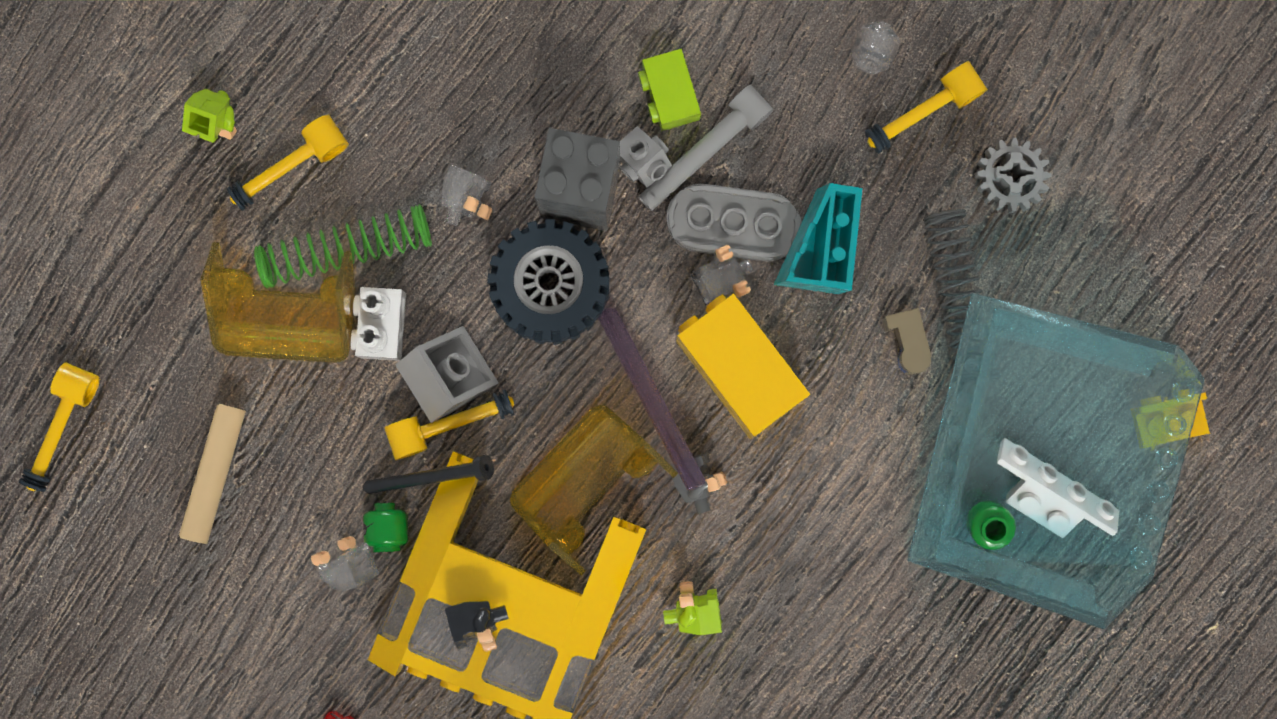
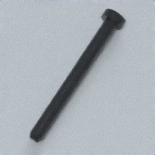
[362,455,494,494]

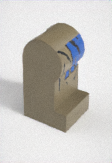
[881,308,931,375]

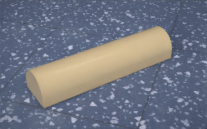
[179,404,246,544]

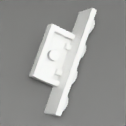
[997,438,1120,538]

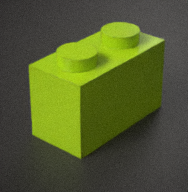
[638,48,701,131]

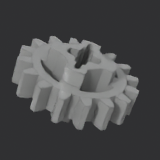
[975,138,1052,213]

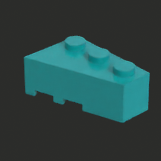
[774,183,863,294]

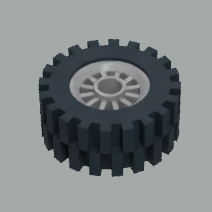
[487,219,610,345]

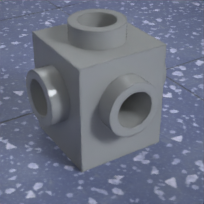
[620,126,672,188]

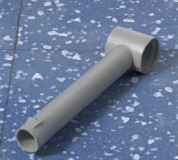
[638,84,774,211]

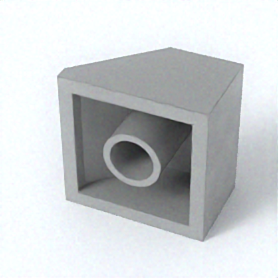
[395,326,499,423]

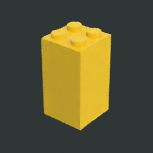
[676,293,811,439]

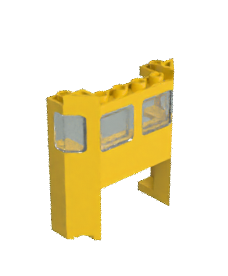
[367,451,646,719]

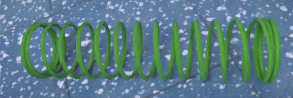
[254,204,432,289]

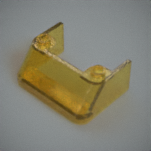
[200,242,355,363]
[510,405,678,576]

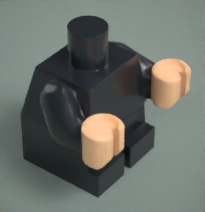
[444,601,509,652]

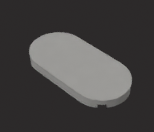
[666,184,802,262]

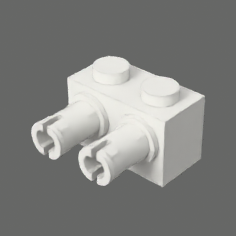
[351,287,406,361]

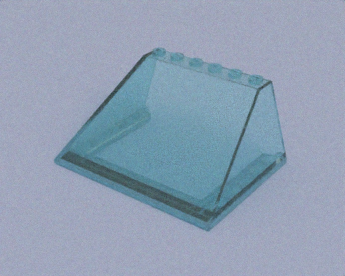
[907,293,1205,629]

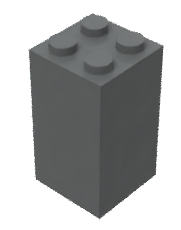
[535,128,621,231]

